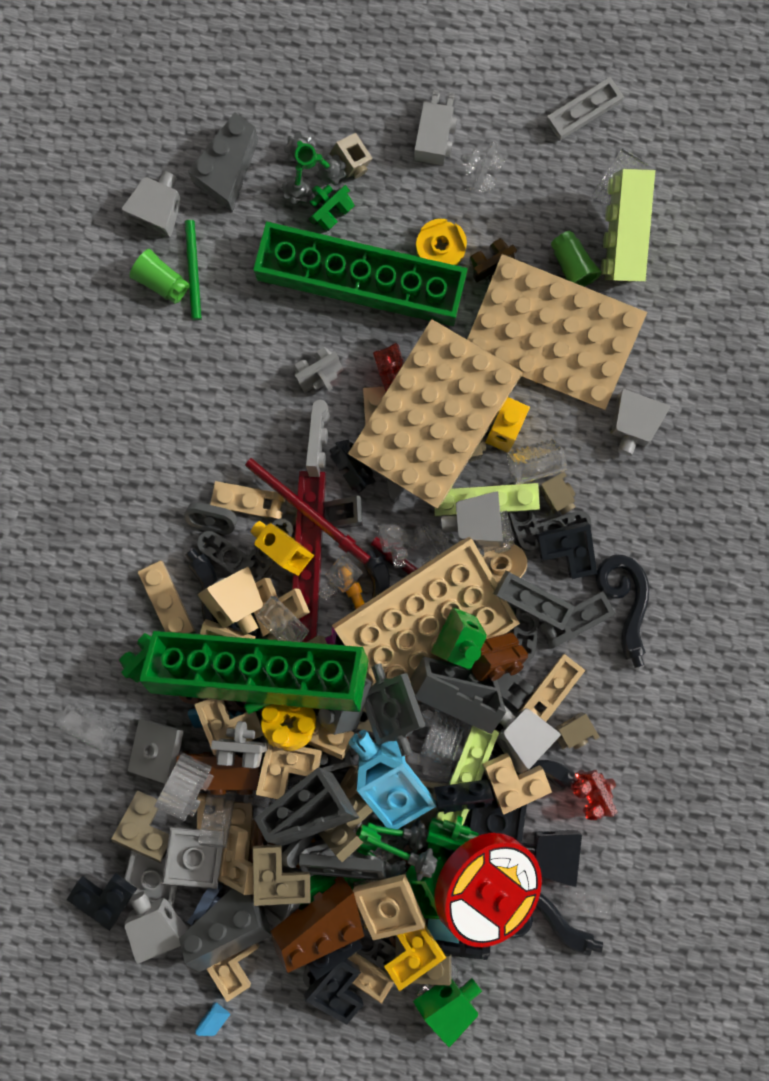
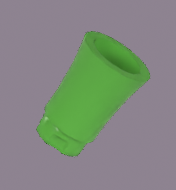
[551,231,602,287]
[129,249,190,304]

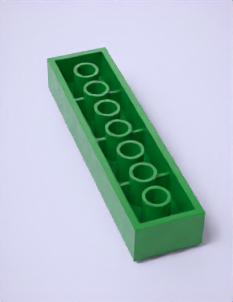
[253,221,468,327]
[139,631,369,712]

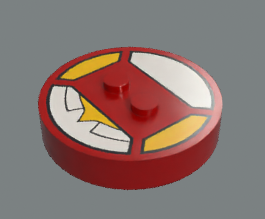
[435,833,542,947]

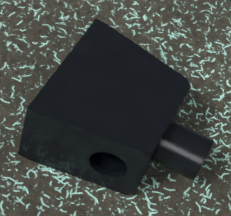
[522,830,582,887]

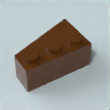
[175,751,260,795]
[270,877,364,973]

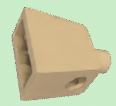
[198,567,263,636]

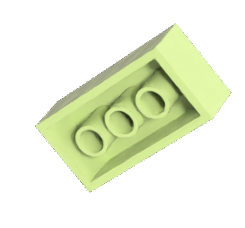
[601,169,655,281]

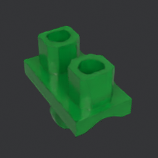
[308,185,355,232]
[119,633,152,683]
[426,815,479,854]

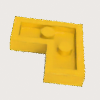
[384,925,446,991]

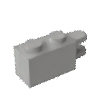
[414,90,457,166]

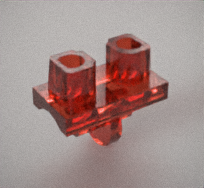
[373,343,404,392]
[571,770,618,820]

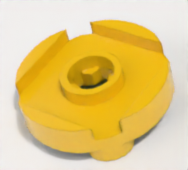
[416,219,467,266]
[261,704,317,751]

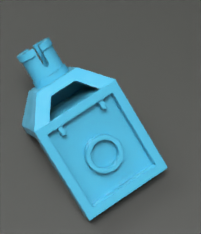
[349,730,436,829]

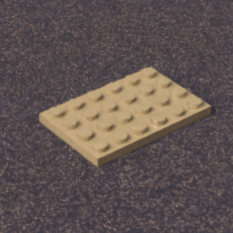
[467,254,647,410]
[348,319,522,509]
[332,537,520,687]

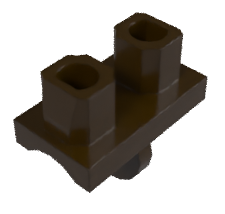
[469,238,517,283]

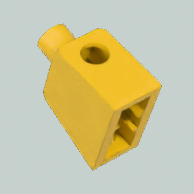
[485,397,530,453]
[251,521,314,576]

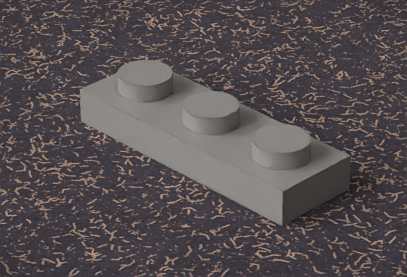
[546,77,624,141]

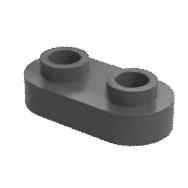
[184,502,237,535]

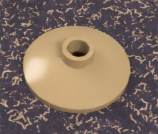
[480,542,527,584]

